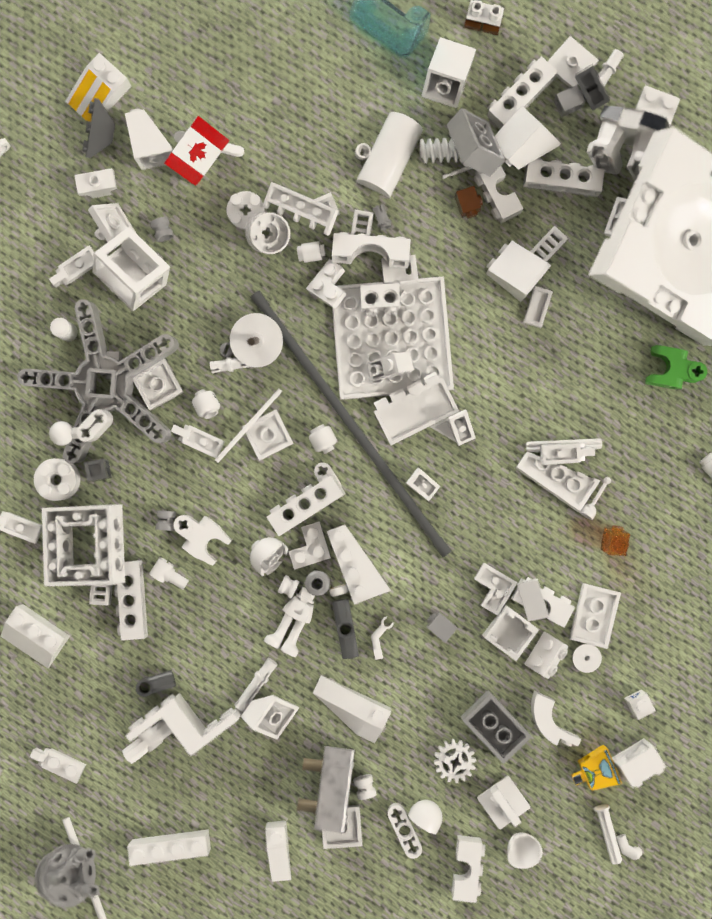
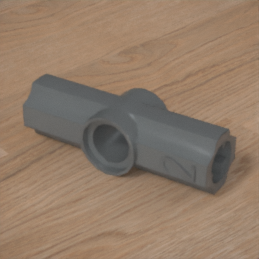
[332,598,359,659]

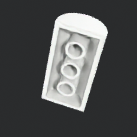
[356,112,423,198]

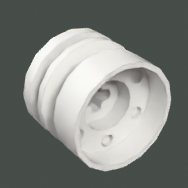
[245,213,290,254]

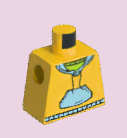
[571,745,622,790]

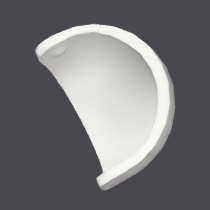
[408,800,442,834]
[507,832,543,869]

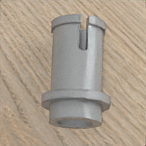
[373,204,392,231]

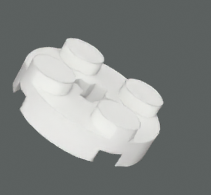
[227,191,265,230]

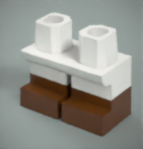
[464,0,504,36]

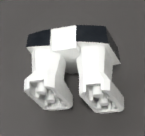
[587,106,670,182]

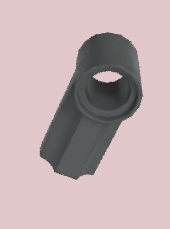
[136,670,176,697]

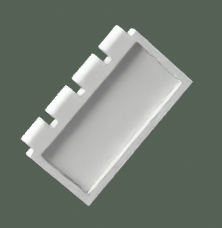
[374,372,459,445]

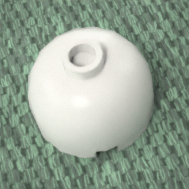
[250,537,288,576]

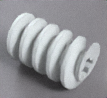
[420,138,459,163]

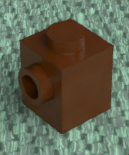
[455,186,483,219]

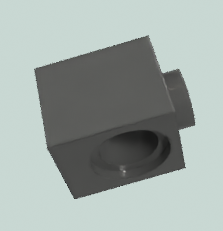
[84,459,112,482]

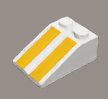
[65,53,131,122]

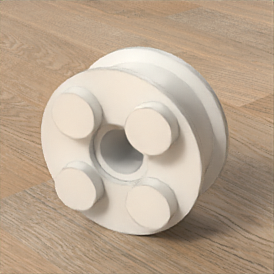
[34,458,81,501]

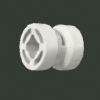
[353,774,376,800]

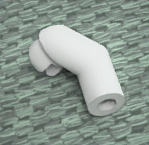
[616,834,642,860]

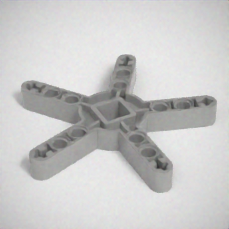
[17,299,179,464]

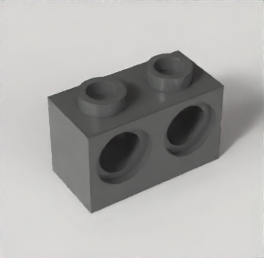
[575,64,610,111]

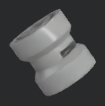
[150,217,174,242]
[155,510,176,531]

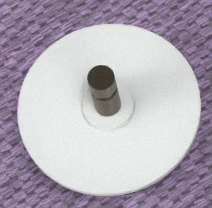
[230,313,283,367]

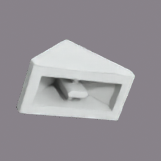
[405,468,440,501]

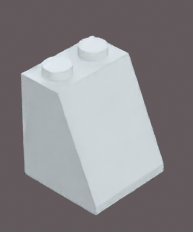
[421,37,476,108]
[495,106,561,170]
[125,109,173,170]
[486,241,551,302]

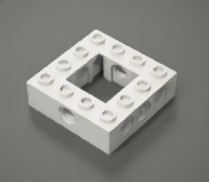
[42,505,125,586]

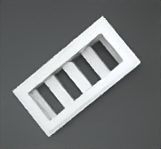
[351,210,374,236]
[530,226,568,262]
[89,585,112,605]

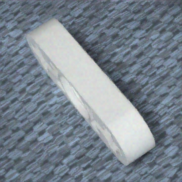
[388,803,422,859]

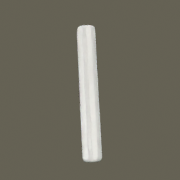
[526,438,602,452]

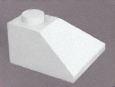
[241,695,299,739]

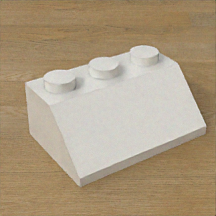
[1,604,70,668]

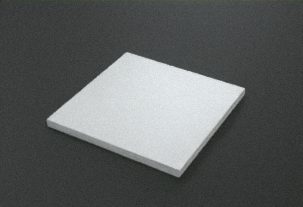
[332,276,454,400]

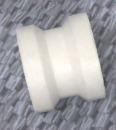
[278,575,300,599]

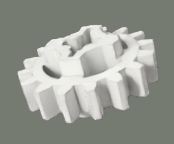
[434,739,476,783]

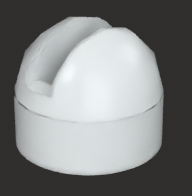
[355,143,371,160]

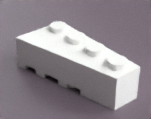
[327,524,391,605]

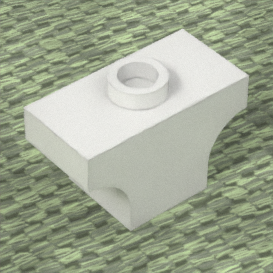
[74,168,117,198]

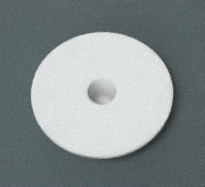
[573,644,602,673]

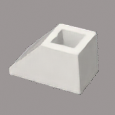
[367,352,414,382]

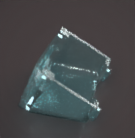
[350,0,431,59]

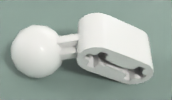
[49,410,113,446]

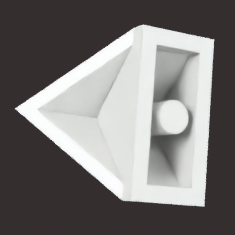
[430,409,476,446]

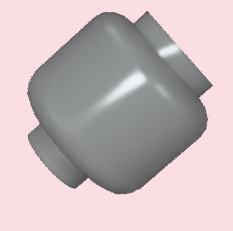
[305,570,330,596]

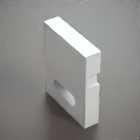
[381,255,418,285]

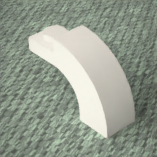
[531,690,581,747]

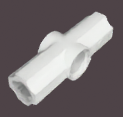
[122,719,173,764]

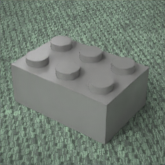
[447,108,506,177]
[461,690,532,764]

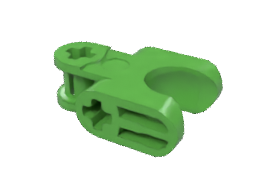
[645,345,707,390]

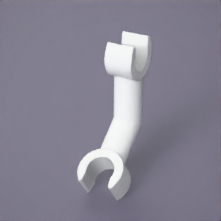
[371,616,394,660]

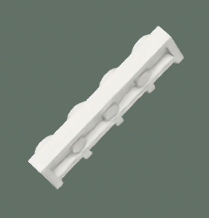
[263,182,339,236]

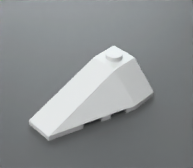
[313,675,391,743]

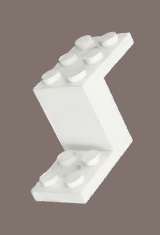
[126,693,242,756]

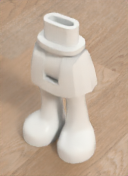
[264,586,315,657]

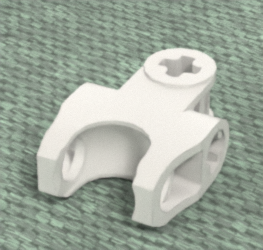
[174,515,232,566]

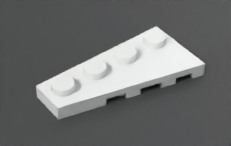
[516,452,600,512]

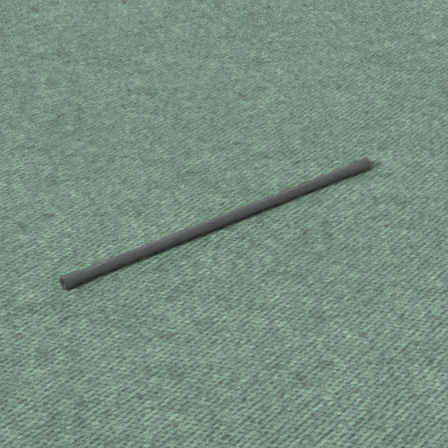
[251,291,452,558]

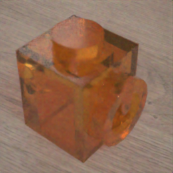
[600,525,630,556]

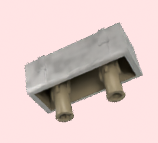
[297,746,355,833]

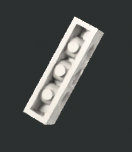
[487,56,558,129]
[523,158,605,197]
[267,474,346,536]
[114,560,148,641]

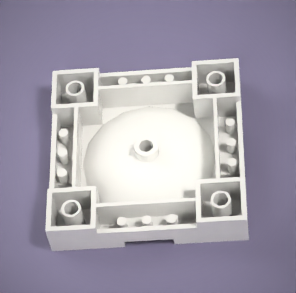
[589,127,712,346]

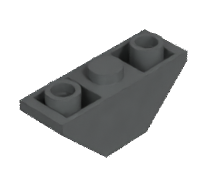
[82,98,115,158]

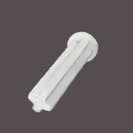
[594,804,622,864]

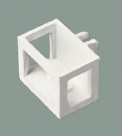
[92,227,170,311]

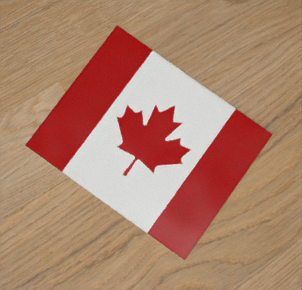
[164,116,230,186]

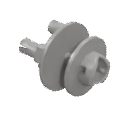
[35,844,100,908]

